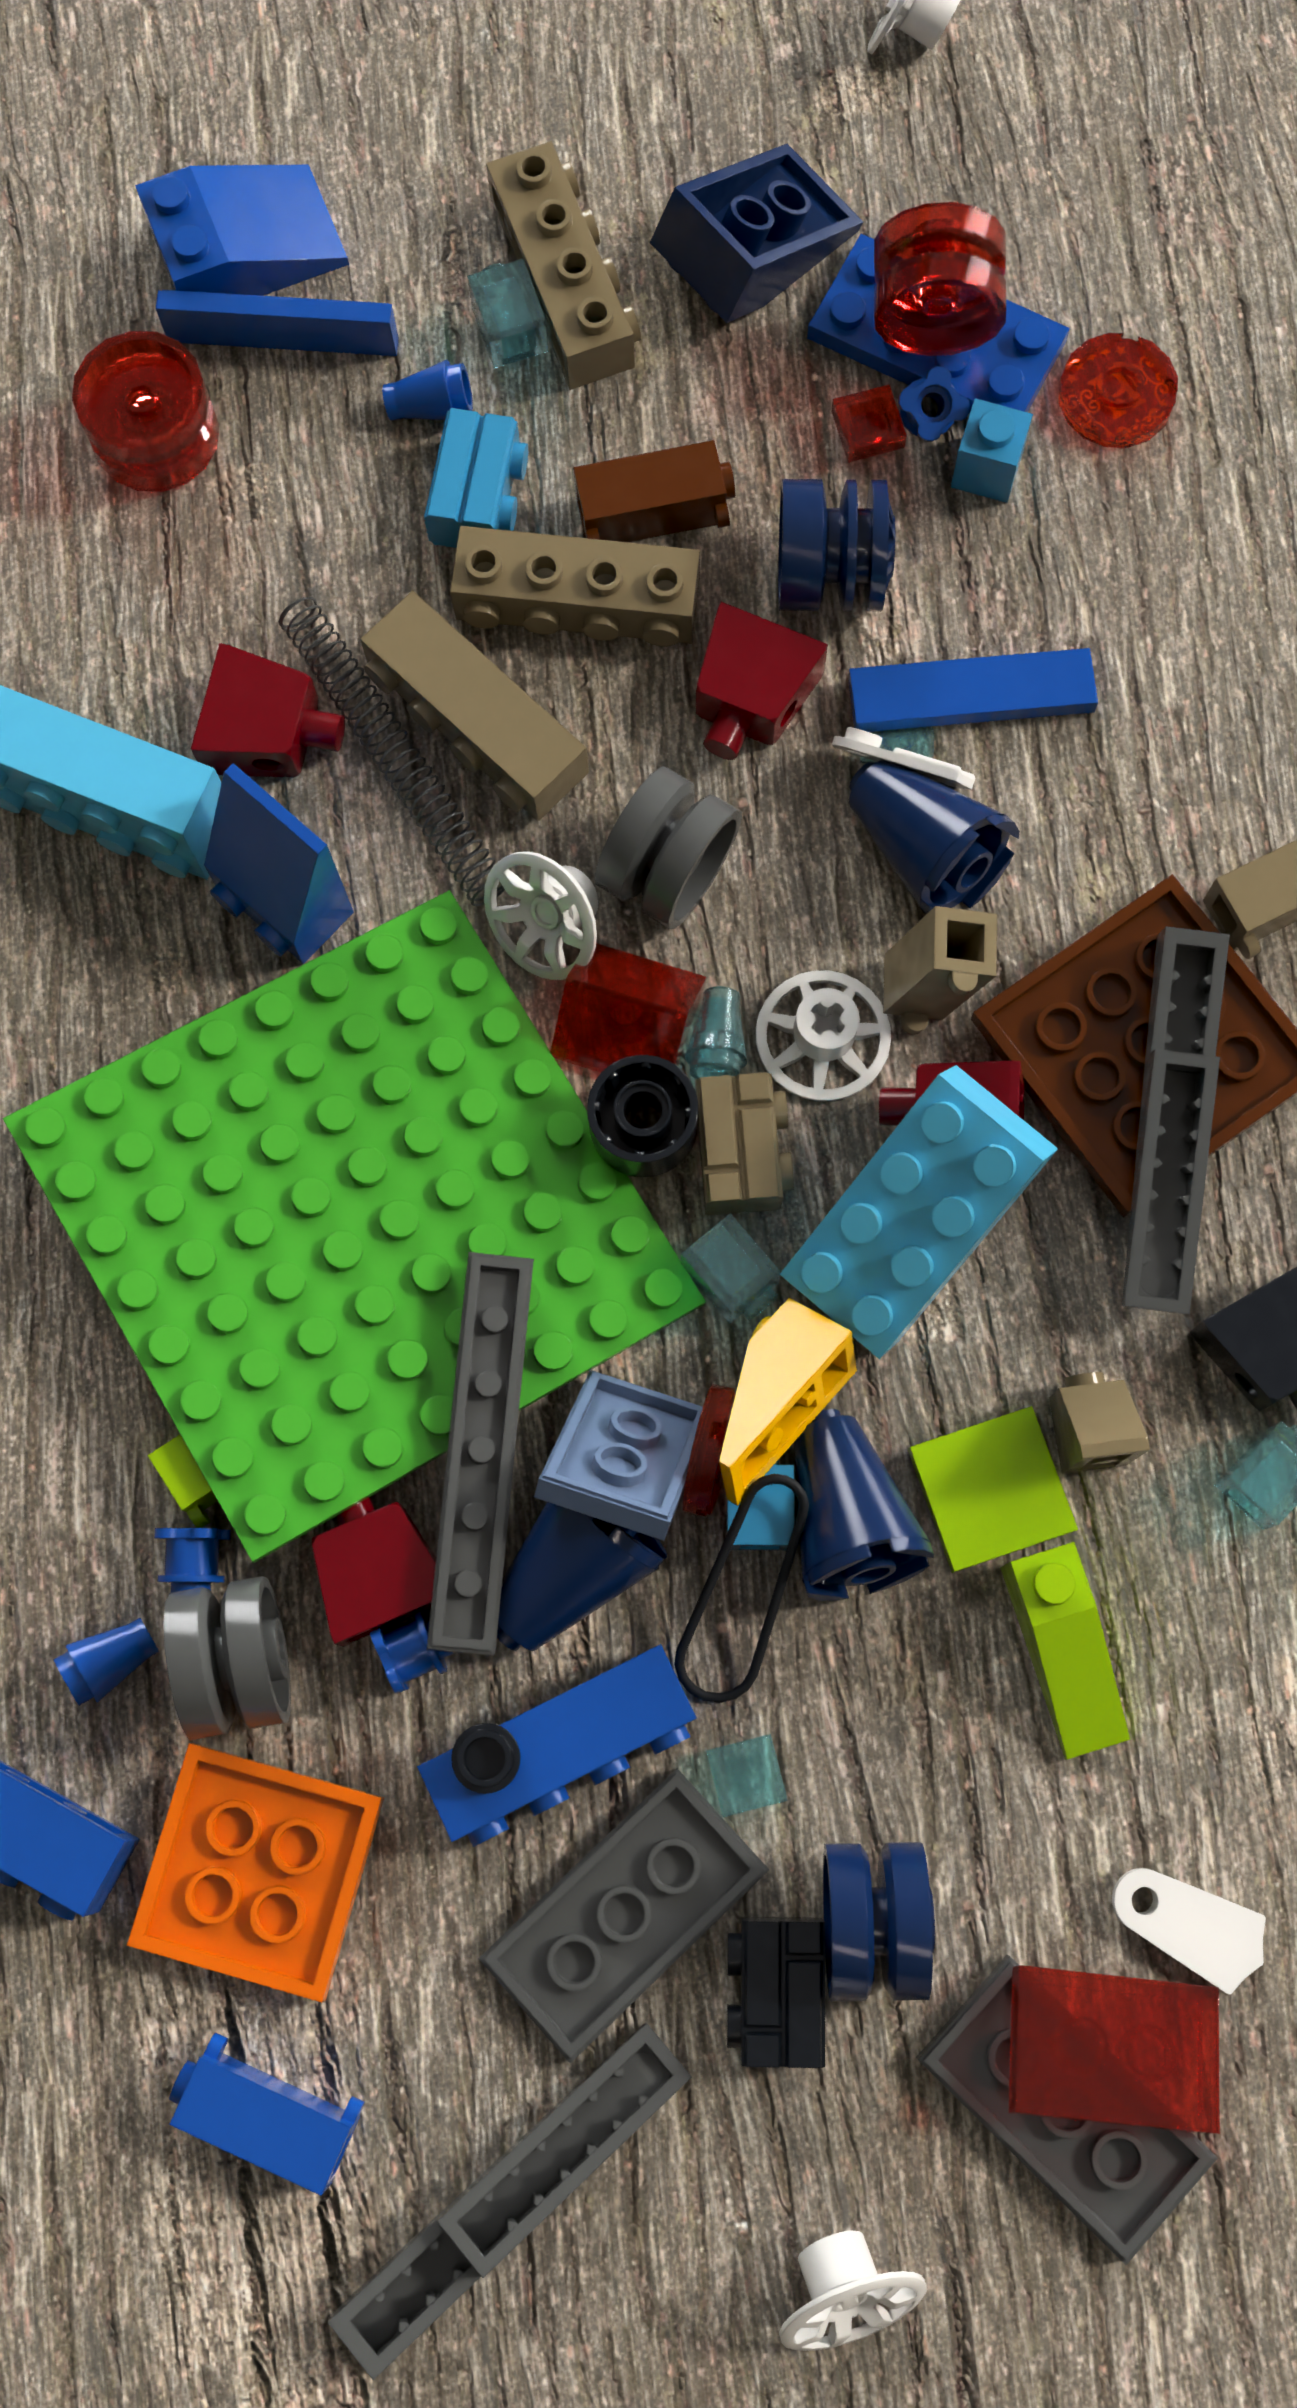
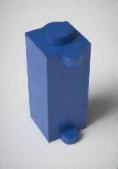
[169,2033,365,2196]

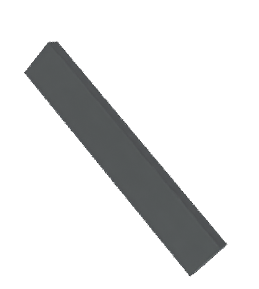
[426,1252,534,1656]

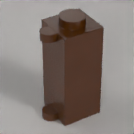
[573,440,736,542]

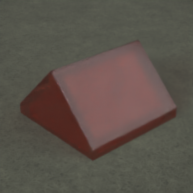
[550,943,707,1073]

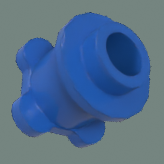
[898,366,970,441]
[154,1528,231,1593]
[370,1610,454,1694]

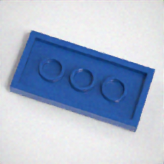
[807,234,1070,413]

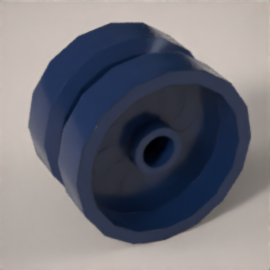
[823,1842,935,2002]

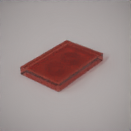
[1009,1965,1220,2134]

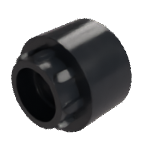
[587,1055,698,1177]

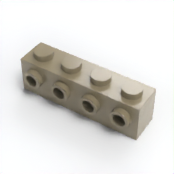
[486,141,641,390]
[450,526,700,647]
[360,590,589,821]

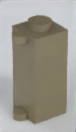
[1203,840,1297,959]
[883,906,997,1035]

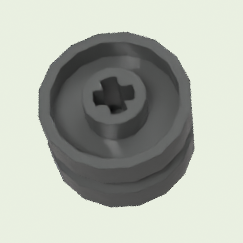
[594,766,742,929]
[163,1576,291,1740]

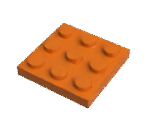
[127,1743,385,2003]

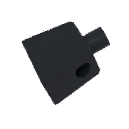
[1190,1267,1297,1411]

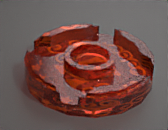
[1059,333,1178,448]
[683,1384,736,1518]

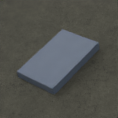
[534,1371,712,1541]

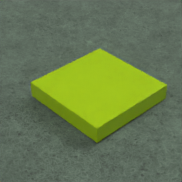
[908,1406,1078,1573]

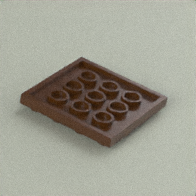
[971,874,1297,1218]

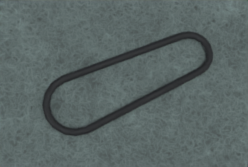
[674,1474,809,1703]

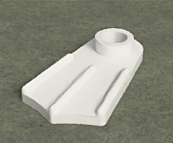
[832,727,975,790]
[1112,1868,1266,1994]

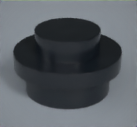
[451,1723,521,1794]

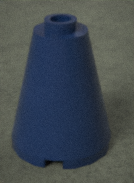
[849,759,1020,914]
[794,1409,934,1601]
[497,1502,667,1651]

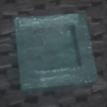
[706,1734,788,1817]

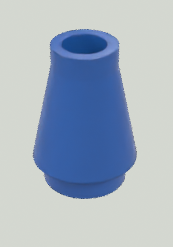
[382,360,473,421]
[53,1618,159,1706]

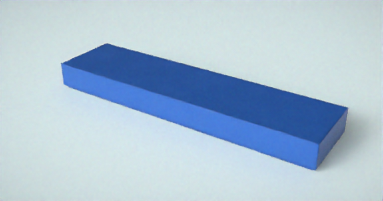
[156,290,399,356]
[848,648,1098,732]

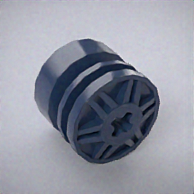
[778,479,896,612]

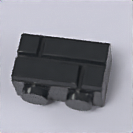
[727,1917,825,2068]

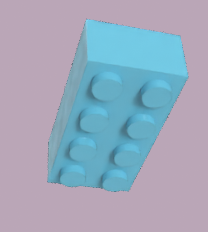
[0,685,221,880]
[780,1065,1058,1359]

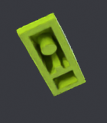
[1000,1542,1130,1760]

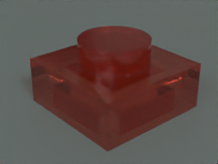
[831,384,907,463]

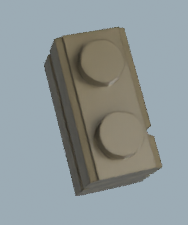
[695,1072,794,1216]

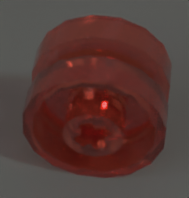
[874,202,1006,356]
[72,331,219,492]

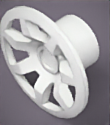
[867,0,960,55]
[484,852,598,980]
[756,970,891,1101]
[779,2231,927,2351]

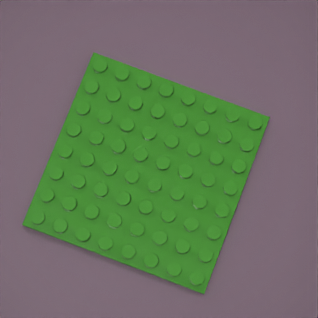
[3,890,706,1563]

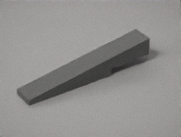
[1122,926,1230,1315]
[328,2023,692,2380]

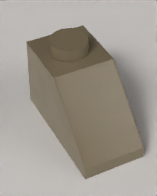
[1049,1372,1150,1474]

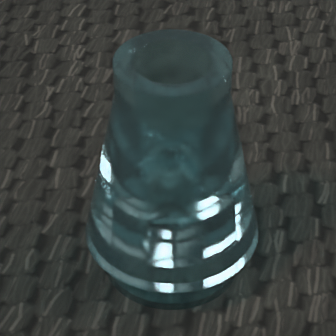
[685,986,747,1079]

